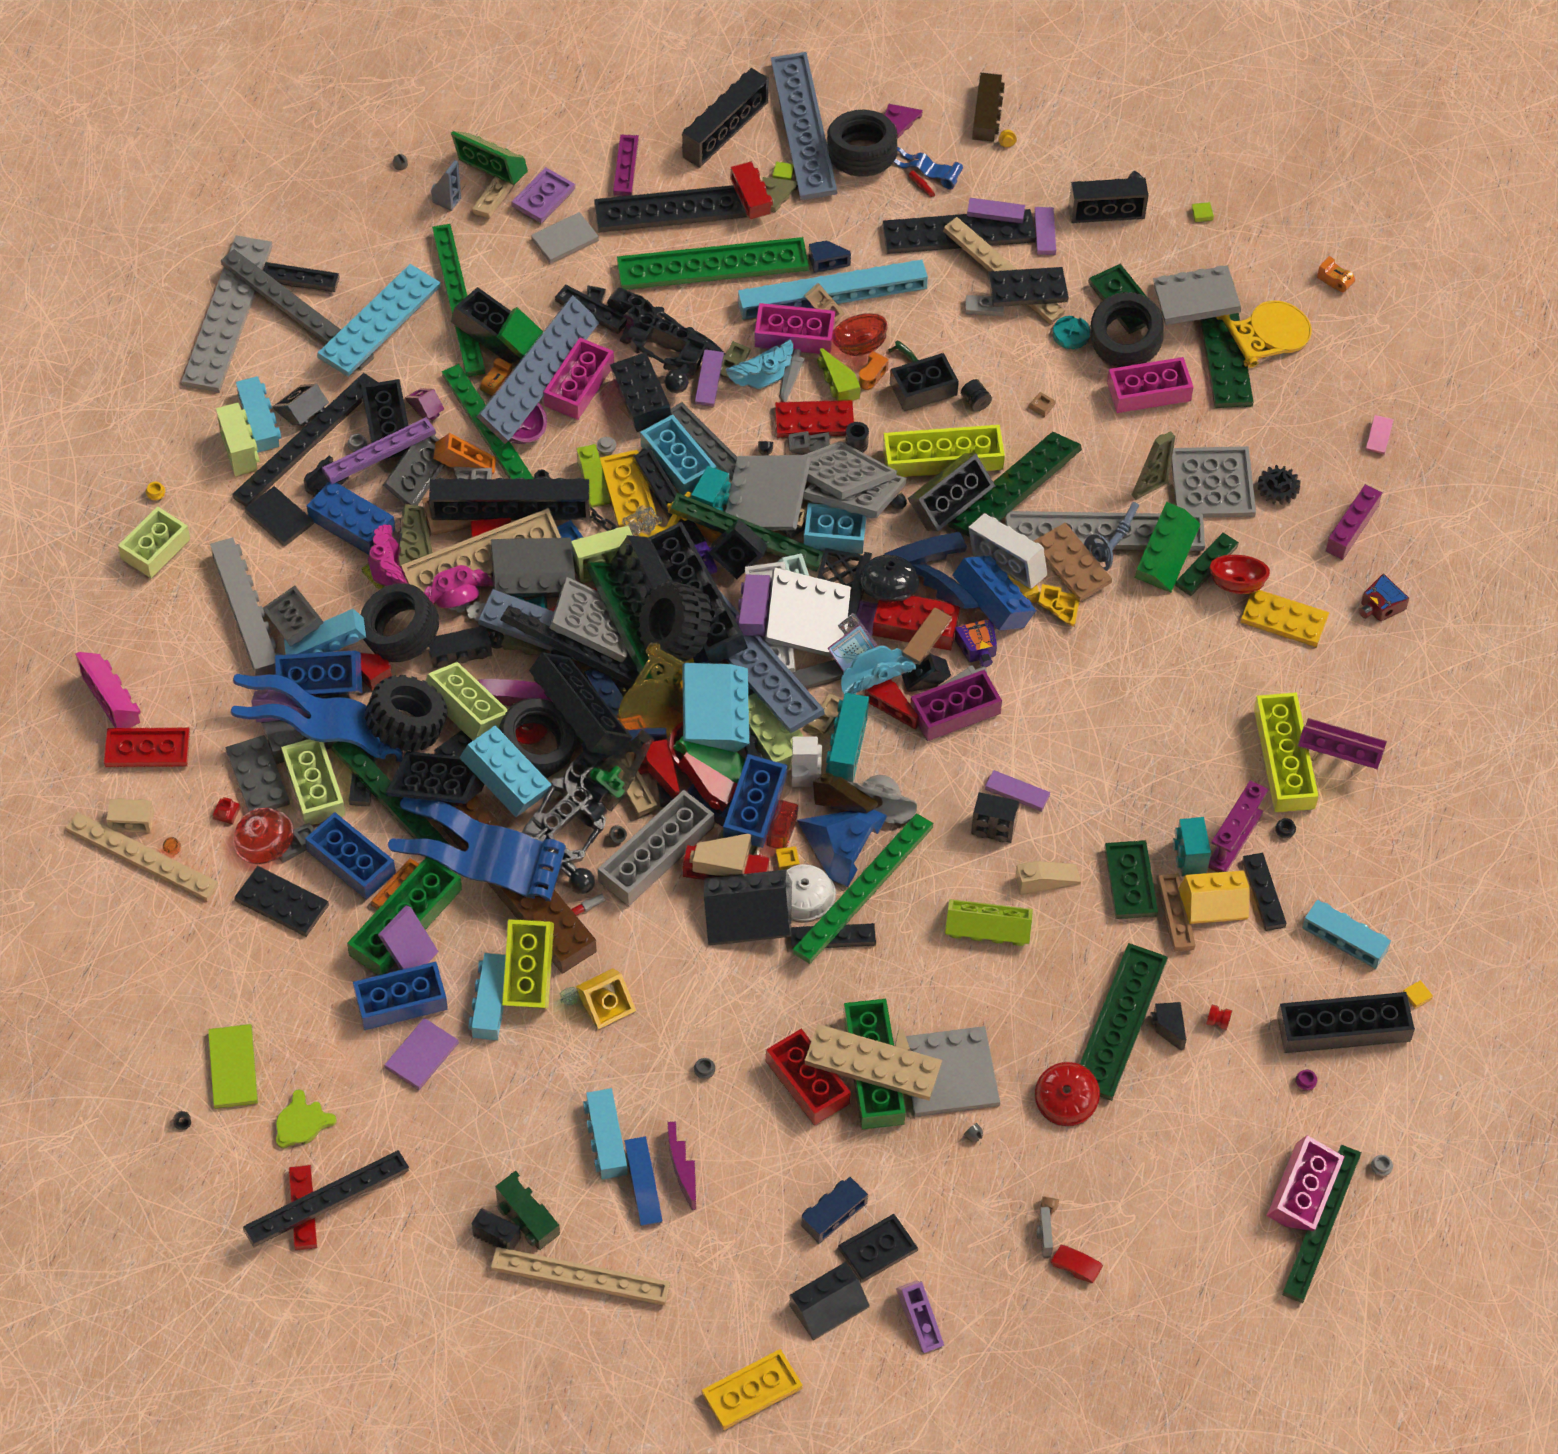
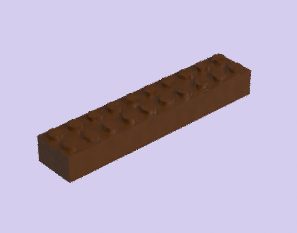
[442,795,597,974]

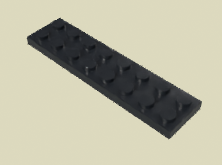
[594,185,747,232]
[882,209,1036,254]

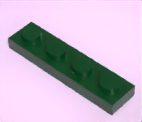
[1175,532,1239,596]

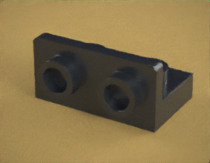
[303,455,349,497]

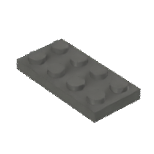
[383,435,445,506]
[263,585,324,646]
[225,735,290,817]

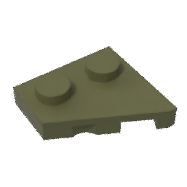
[762,177,798,212]

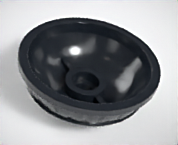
[859,555,919,602]

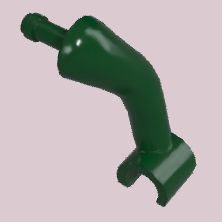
[888,340,918,362]

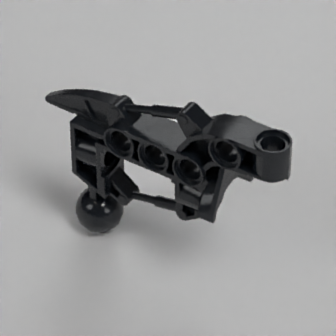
[607,288,725,394]
[521,748,609,894]

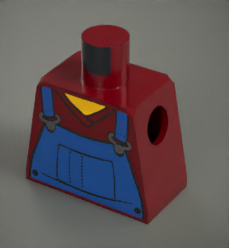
[1359,573,1409,621]

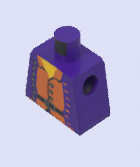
[954,619,997,667]

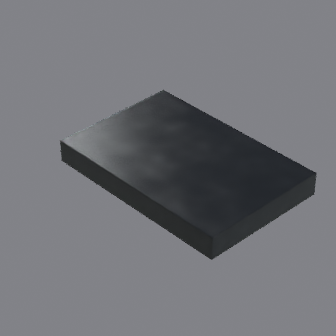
[245,486,314,547]
[838,1214,918,1283]

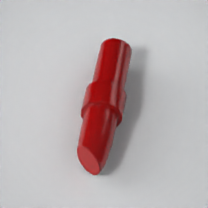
[909,170,935,197]

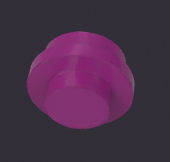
[1296,1069,1317,1091]

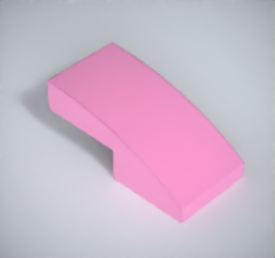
[1366,415,1394,455]

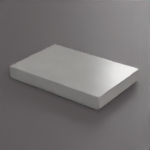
[531,212,599,264]

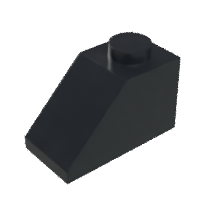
[902,653,951,692]
[1150,1002,1187,1050]

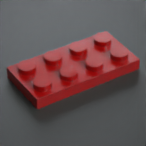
[775,400,854,438]
[104,727,190,767]

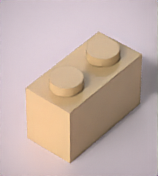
[107,798,154,833]

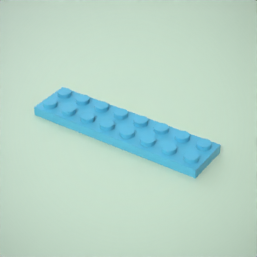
[317,264,441,377]

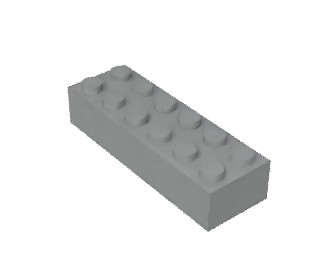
[598,790,714,906]

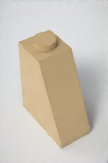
[690,834,751,877]

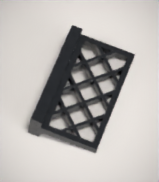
[817,548,872,628]

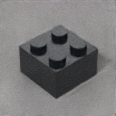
[708,519,768,579]
[971,792,1019,843]

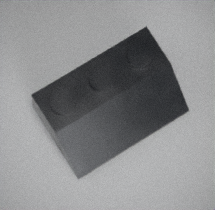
[789,1262,870,1341]

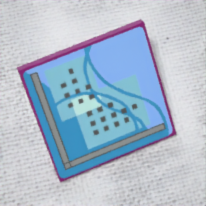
[827,624,876,672]

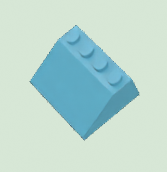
[682,663,749,752]

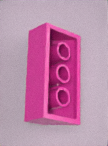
[75,652,141,728]
[1266,1135,1344,1231]

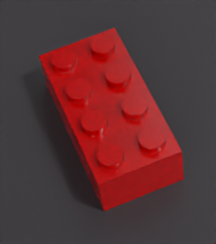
[873,596,960,651]
[765,1028,851,1126]

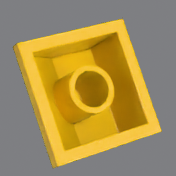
[575,968,636,1029]

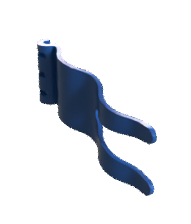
[230,674,403,762]
[388,797,566,902]

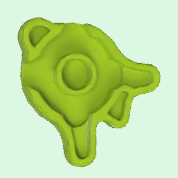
[276,1089,337,1148]

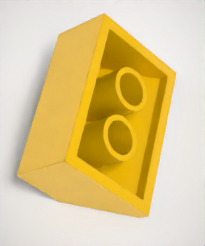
[1178,871,1250,924]

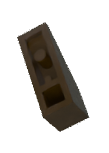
[813,773,878,813]

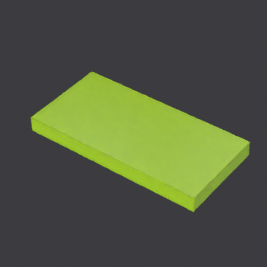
[208,1024,258,1109]

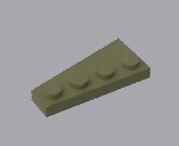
[1132,431,1176,500]
[397,504,433,568]

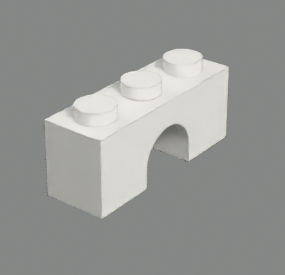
[791,737,822,787]

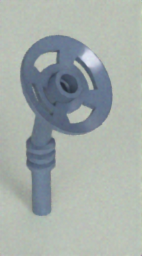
[1084,502,1139,571]

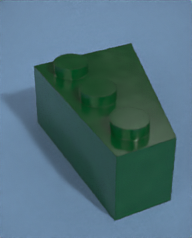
[495,1170,560,1250]

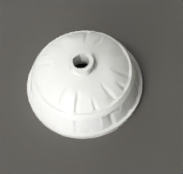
[787,864,836,922]

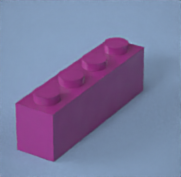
[1326,484,1383,560]

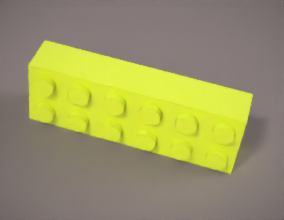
[883,425,1005,477]
[1254,692,1319,812]

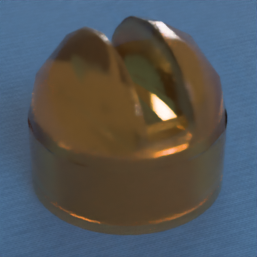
[163,837,181,855]

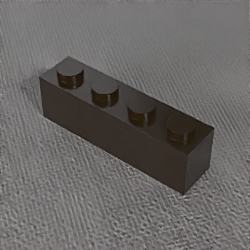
[972,72,1005,142]

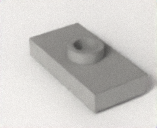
[965,295,1004,316]
[1037,1207,1053,1257]

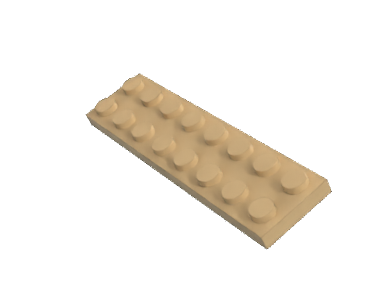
[401,508,561,592]

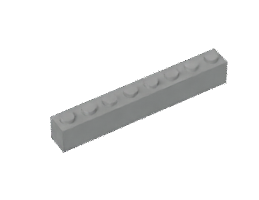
[210,537,280,676]

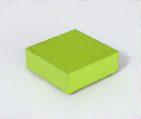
[773,161,794,180]
[1191,202,1214,222]

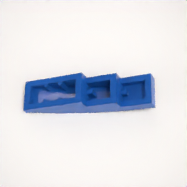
[624,1136,663,1226]

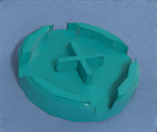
[1052,315,1091,349]

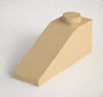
[1015,861,1081,895]

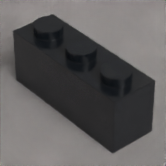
[428,626,492,669]

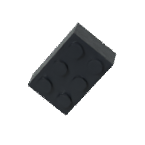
[889,353,959,412]

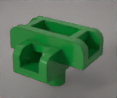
[590,765,625,798]

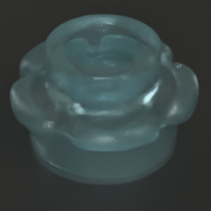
[560,987,579,1006]

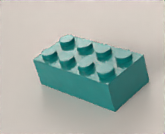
[826,693,869,782]

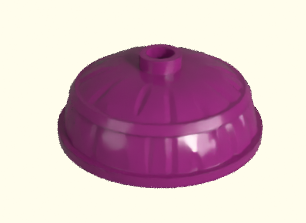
[509,402,547,444]

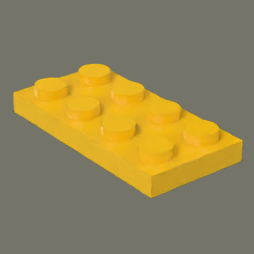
[600,449,657,528]
[1240,590,1329,647]
[702,1348,803,1430]

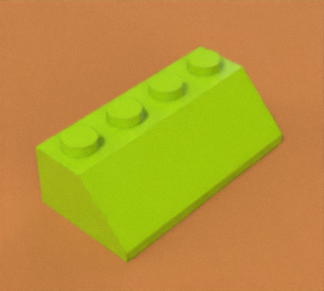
[945,899,1033,946]

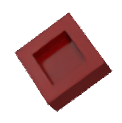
[213,797,240,825]

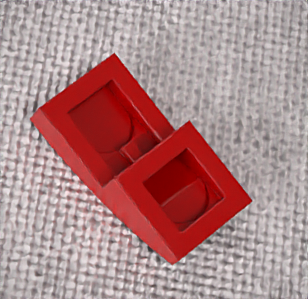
[1051,1244,1103,1284]

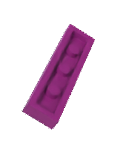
[613,134,639,196]

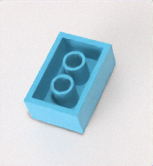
[804,503,867,554]

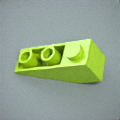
[817,348,861,401]

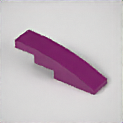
[478,679,552,707]
[667,1121,696,1210]

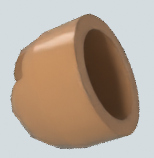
[1041,1196,1059,1213]

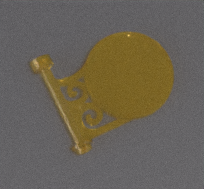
[619,642,684,739]

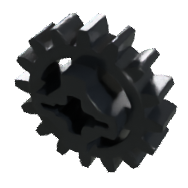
[1257,465,1301,505]

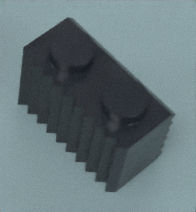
[472,1208,521,1250]

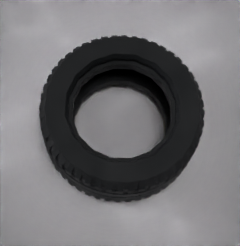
[827,109,897,177]
[1090,292,1164,368]
[360,583,439,662]
[498,698,577,778]

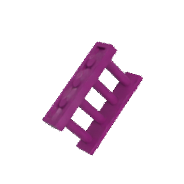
[1298,718,1387,770]
[1208,780,1269,873]

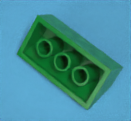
[451,131,528,185]
[1134,502,1201,593]

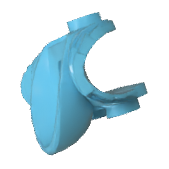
[726,339,794,389]
[841,646,916,694]

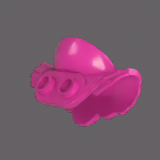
[368,524,408,587]
[424,565,493,608]

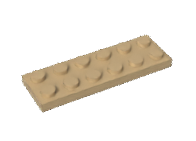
[805,1024,942,1101]

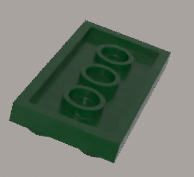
[1088,263,1148,334]
[1104,840,1158,919]

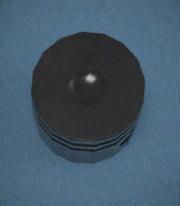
[961,379,992,412]
[845,422,869,453]

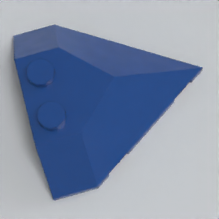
[797,809,887,887]

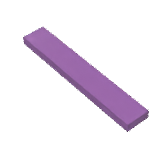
[322,417,436,484]

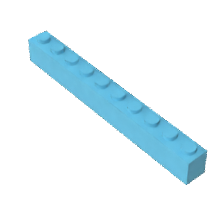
[738,260,928,320]

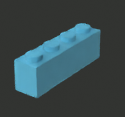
[236,376,282,453]
[284,609,366,655]
[1302,900,1391,969]
[468,953,506,1040]
[583,1088,628,1179]

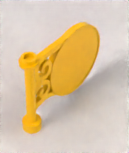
[1216,300,1312,368]

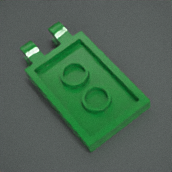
[497,307,543,359]
[674,732,746,784]

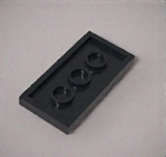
[987,267,1069,307]
[235,866,329,937]

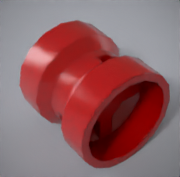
[1206,1004,1233,1031]

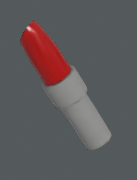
[571,894,606,915]

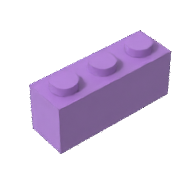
[736,574,771,636]

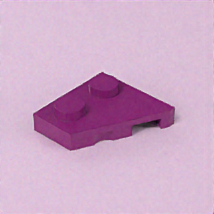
[885,103,923,139]

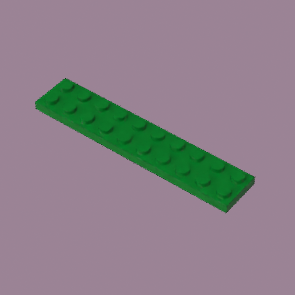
[617,237,809,290]

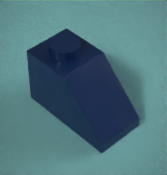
[808,240,851,273]

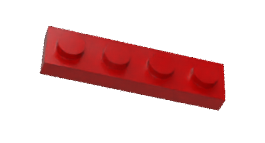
[289,1165,318,1251]

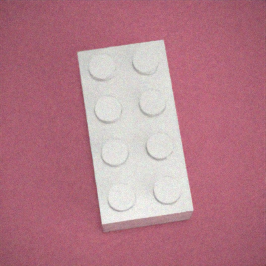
[969,513,1047,589]

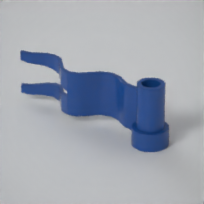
[893,147,963,189]

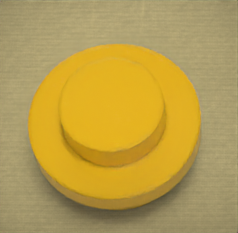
[998,129,1017,147]
[145,481,166,500]

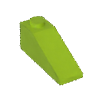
[576,444,610,508]

